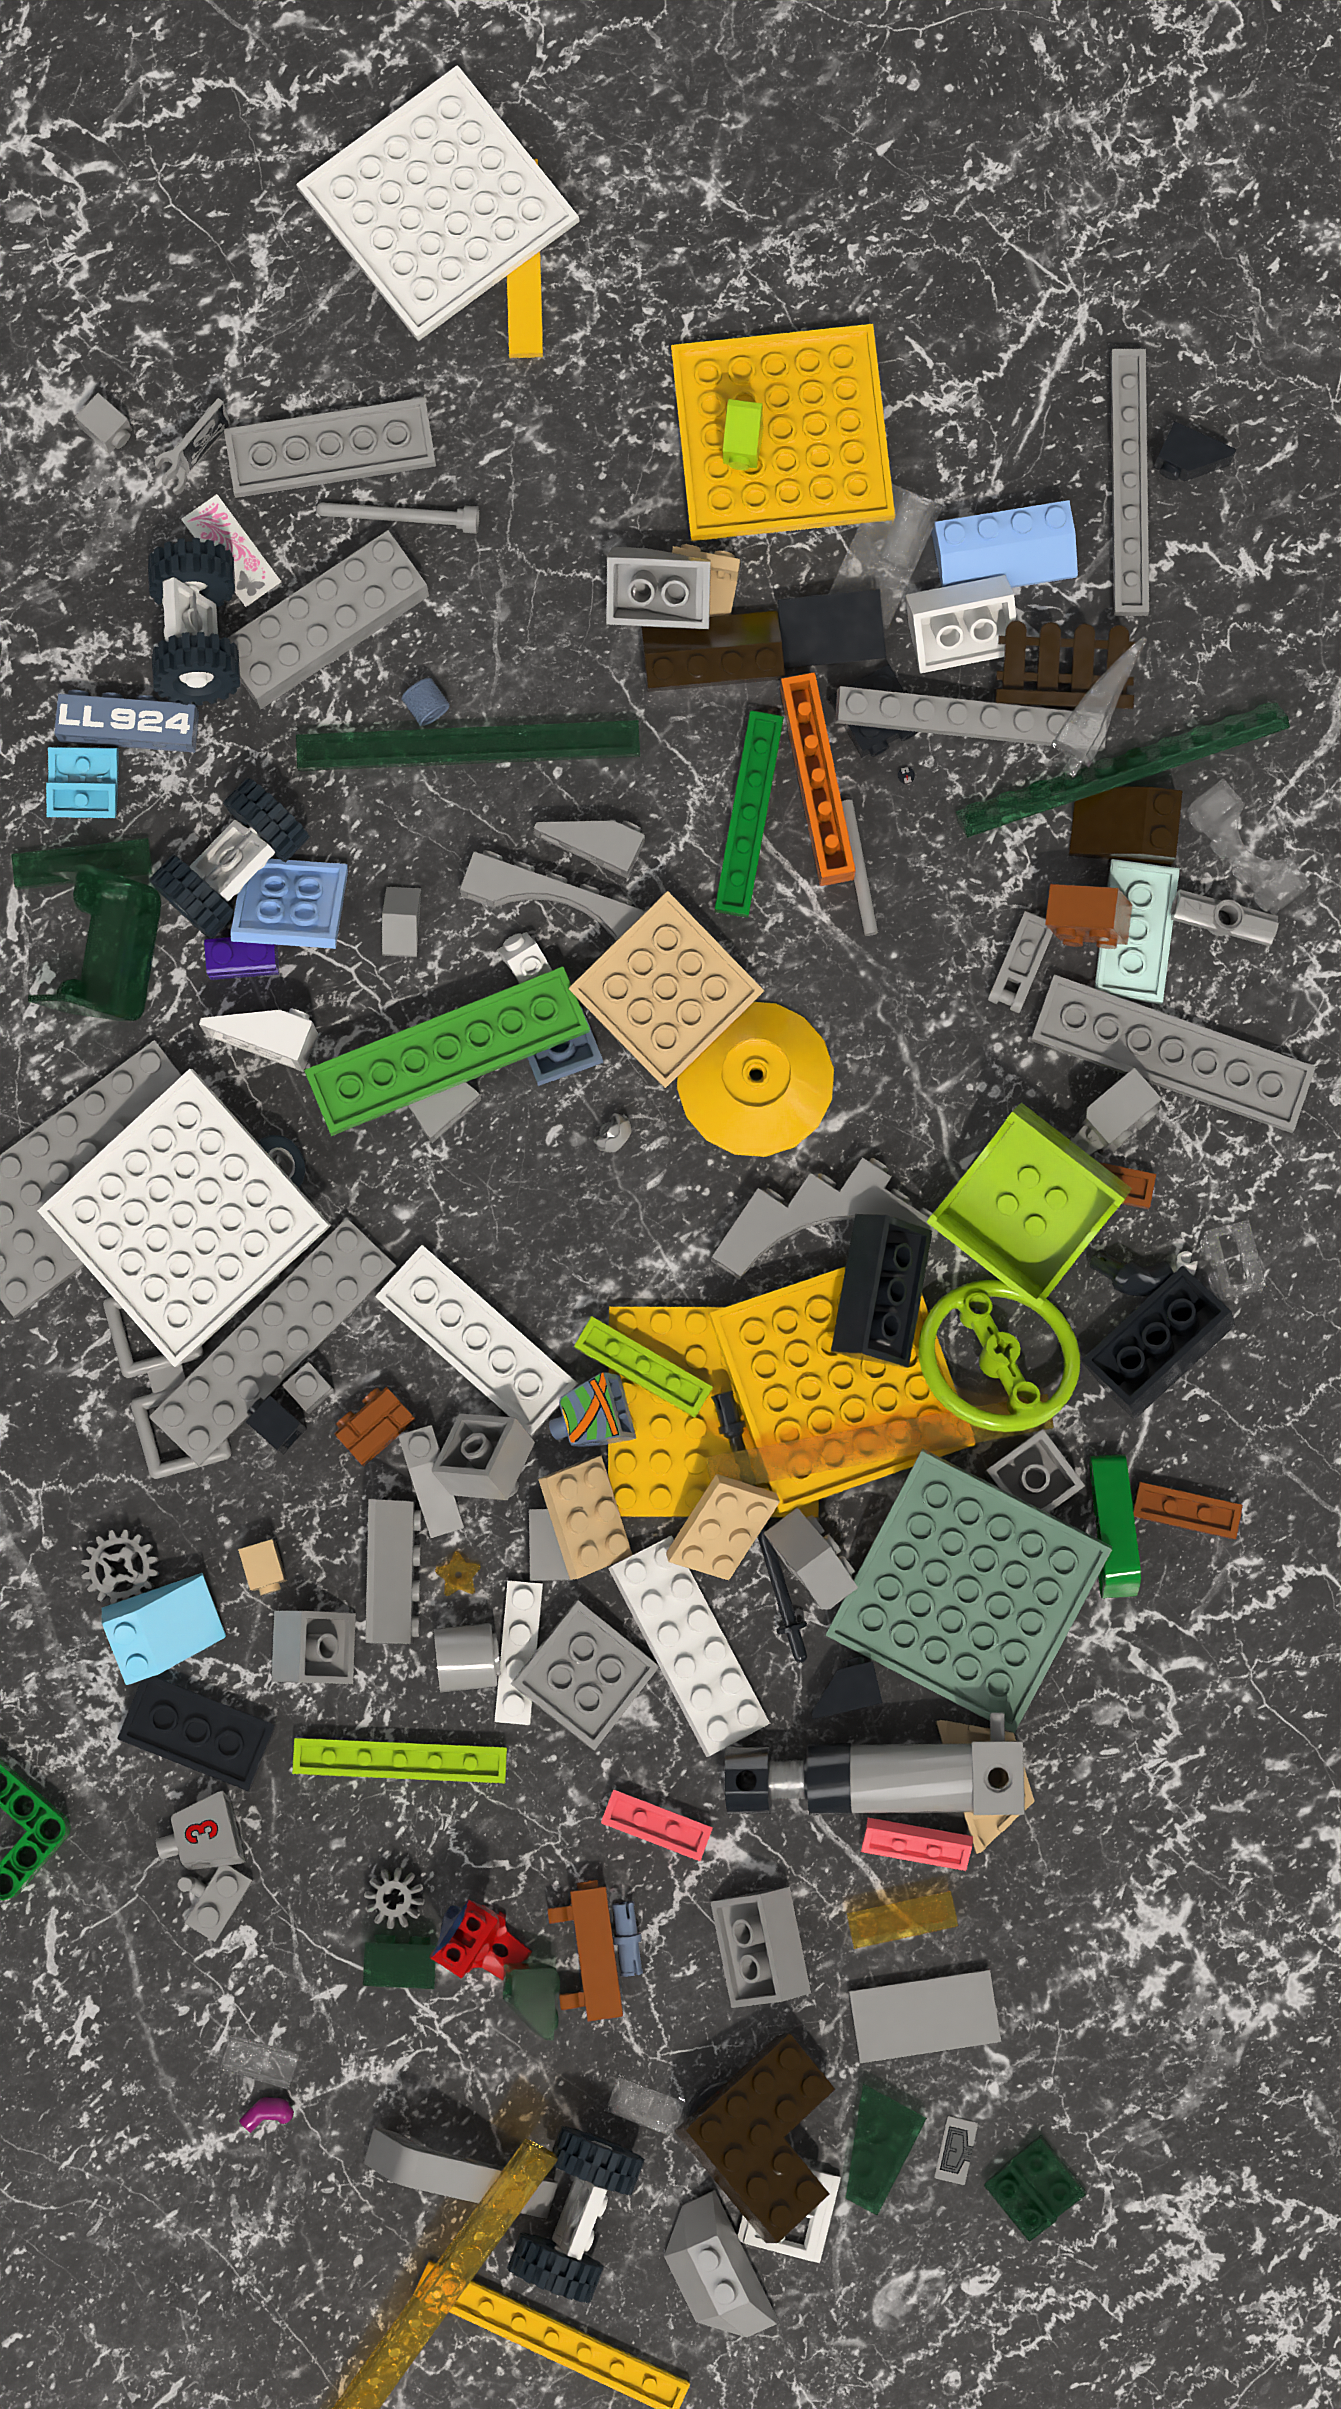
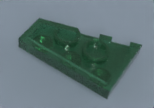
[845,2083,927,2215]

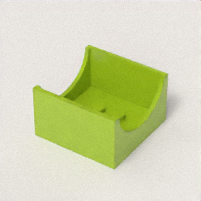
[926,1102,1132,1309]

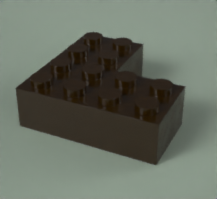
[674,2033,835,2243]

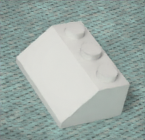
[905,575,1017,674]

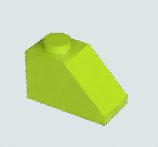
[723,399,763,470]

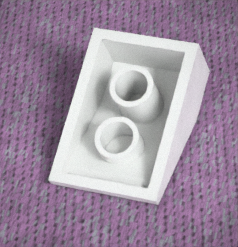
[199,1008,318,1072]

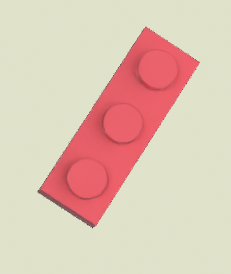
[601,1789,713,1861]
[861,1817,973,1871]

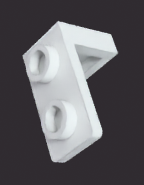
[497,932,552,984]

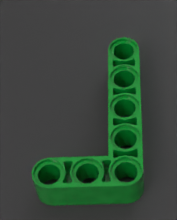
[0,1759,71,1901]

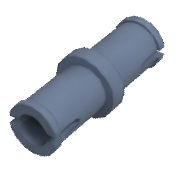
[612,1901,643,1977]

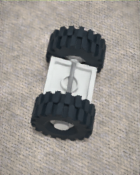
[148,538,240,705]
[148,777,310,939]
[507,2126,645,2303]

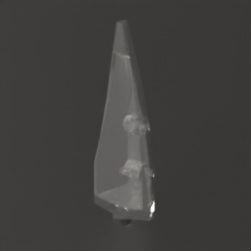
[1051,637,1147,777]

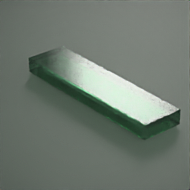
[11,838,153,890]

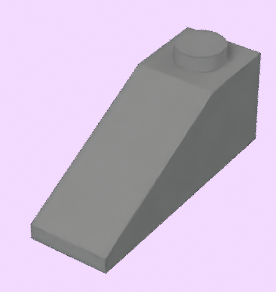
[534,821,645,879]
[398,1425,464,1538]

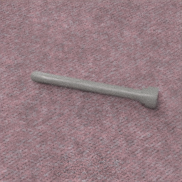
[316,502,479,534]

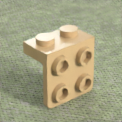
[672,544,740,617]

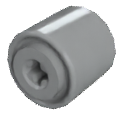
[434,1623,501,1693]

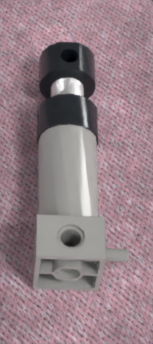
[725,1713,1025,1816]

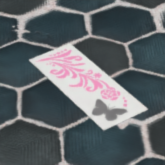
[181,494,281,607]

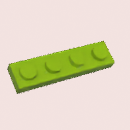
[574,1316,713,1418]

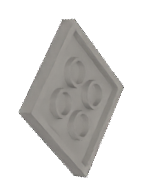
[511,1600,659,1751]

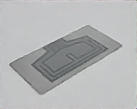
[935,2116,978,2185]

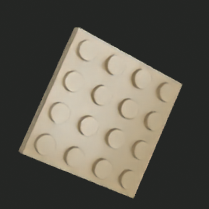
[568,891,764,1088]

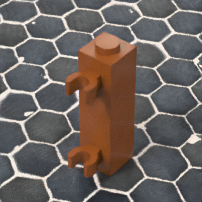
[547,1880,623,2022]

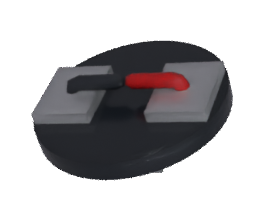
[898,767,915,784]

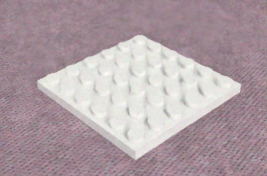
[296,65,580,341]
[37,1069,331,1367]

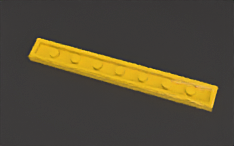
[413,2260,690,2409]

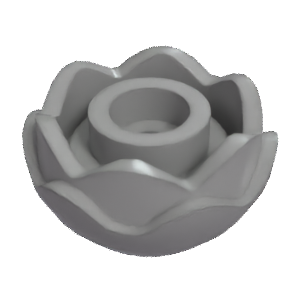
[593,1113,632,1152]

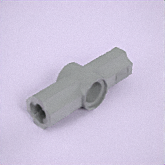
[1170,890,1279,946]

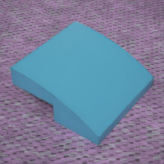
[46,747,119,818]

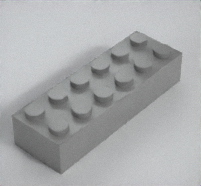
[228,530,429,710]

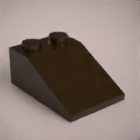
[1069,787,1183,867]

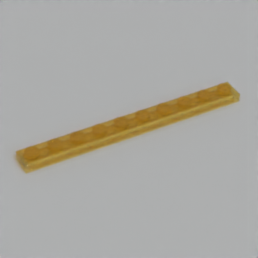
[705,1394,1054,1485]
[332,2138,558,2409]

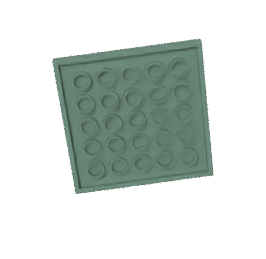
[826,1448,1113,1733]

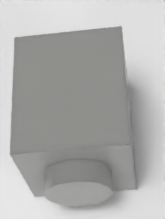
[75,393,132,454]
[282,1362,335,1414]

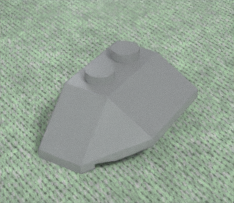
[664,2190,779,2337]

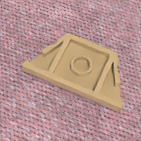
[935,1720,1035,1854]

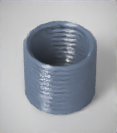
[401,678,450,726]

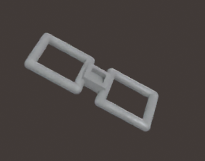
[103,1297,231,1479]

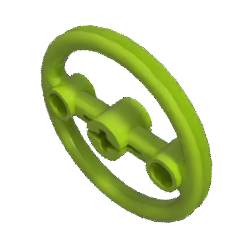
[918,1280,1080,1432]

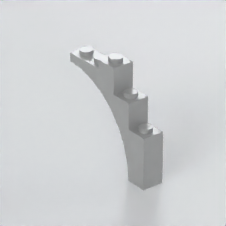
[711,1157,939,1280]

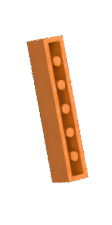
[780,672,856,886]

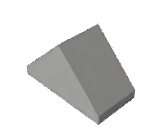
[382,887,421,957]

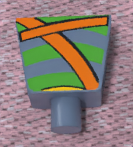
[549,1372,636,1447]

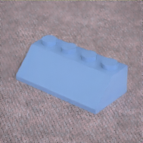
[932,500,1078,588]

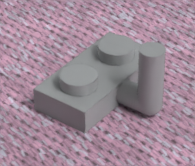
[178,1865,253,1942]

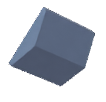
[527,1007,604,1086]

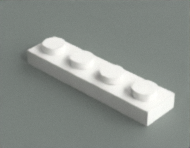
[495,1581,543,1725]

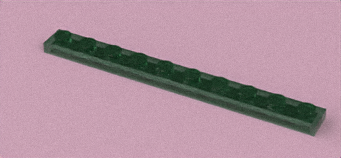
[955,703,1290,838]
[296,720,640,771]

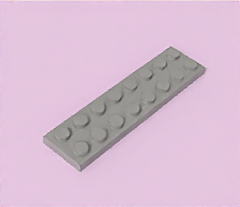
[1030,975,1316,1133]
[149,1218,396,1467]

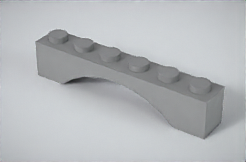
[460,850,650,941]

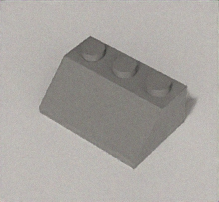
[710,1887,811,2008]

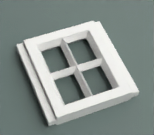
[737,2168,841,2263]

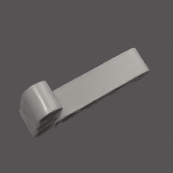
[363,2127,558,2218]

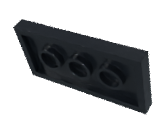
[117,1676,276,1792]

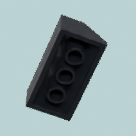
[831,1214,933,1368]
[1081,1266,1235,1420]

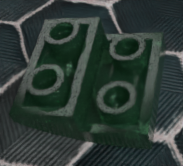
[984,2135,1087,2242]

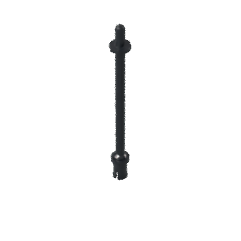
[711,1390,807,1663]

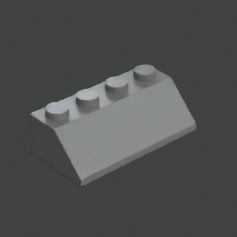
[365,1499,422,1644]

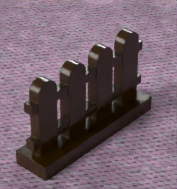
[994,621,1136,709]

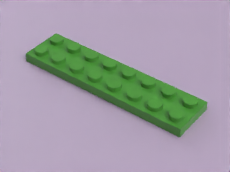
[304,967,590,1136]

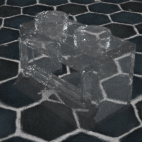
[1200,1219,1267,1301]
[604,2073,685,2137]

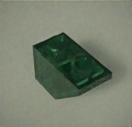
[503,1963,560,2041]

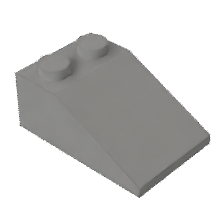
[606,547,711,629]

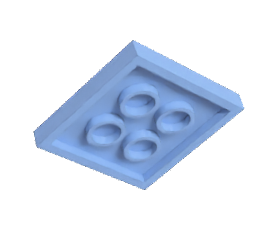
[231,859,348,949]

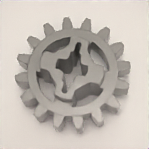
[81,1530,159,1604]

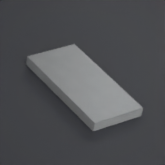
[849,1969,1001,2063]

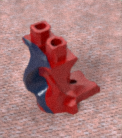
[429,1899,533,1988]

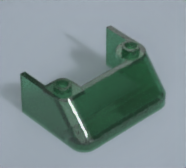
[28,864,161,1021]

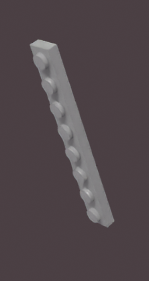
[1110,349,1149,616]
[835,686,1107,751]

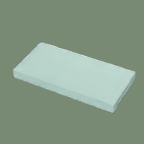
[1094,859,1180,1004]

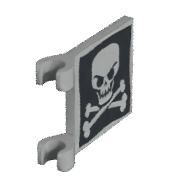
[155,398,231,495]

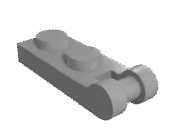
[988,911,1053,1013]

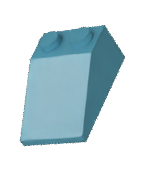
[102,1573,226,1685]

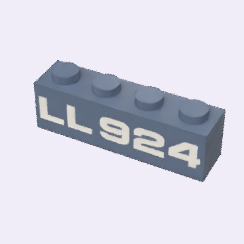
[54,690,199,753]

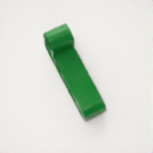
[1089,1454,1141,1599]

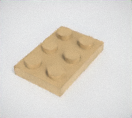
[538,1456,632,1580]
[666,1474,780,1581]

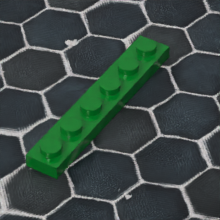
[715,711,784,918]

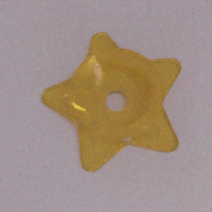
[435,1551,481,1596]

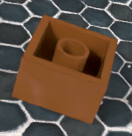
[1045,884,1132,949]

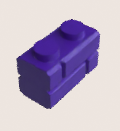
[204,937,279,980]

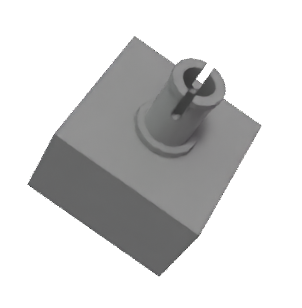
[431,1413,535,1500]

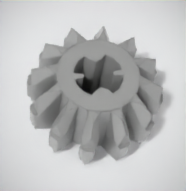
[364,1867,425,1929]

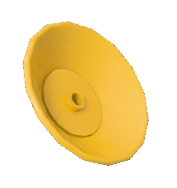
[677,1002,834,1157]

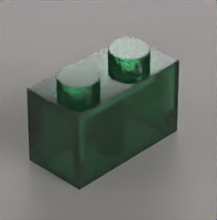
[363,1934,438,1989]

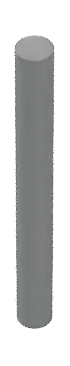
[841,800,878,936]

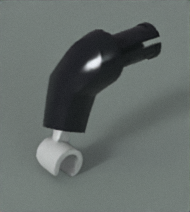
[1090,1249,1197,1297]

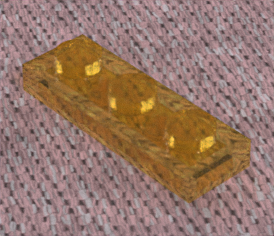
[846,1890,958,1949]

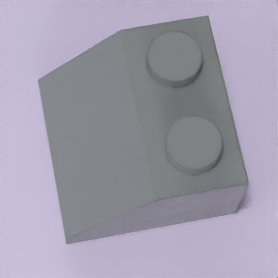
[272,1611,356,1684]

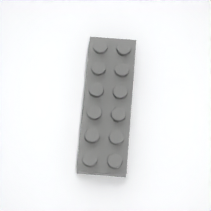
[224,397,436,498]

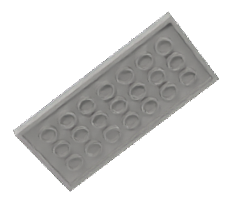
[0,1040,182,1318]

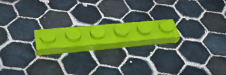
[292,1738,507,1783]

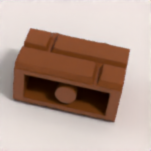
[334,1387,416,1467]

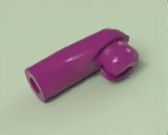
[239,2097,294,2133]

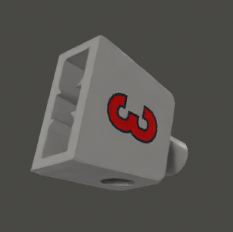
[156,1791,245,1870]

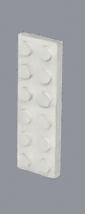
[375,1245,578,1437]
[608,1535,770,1757]

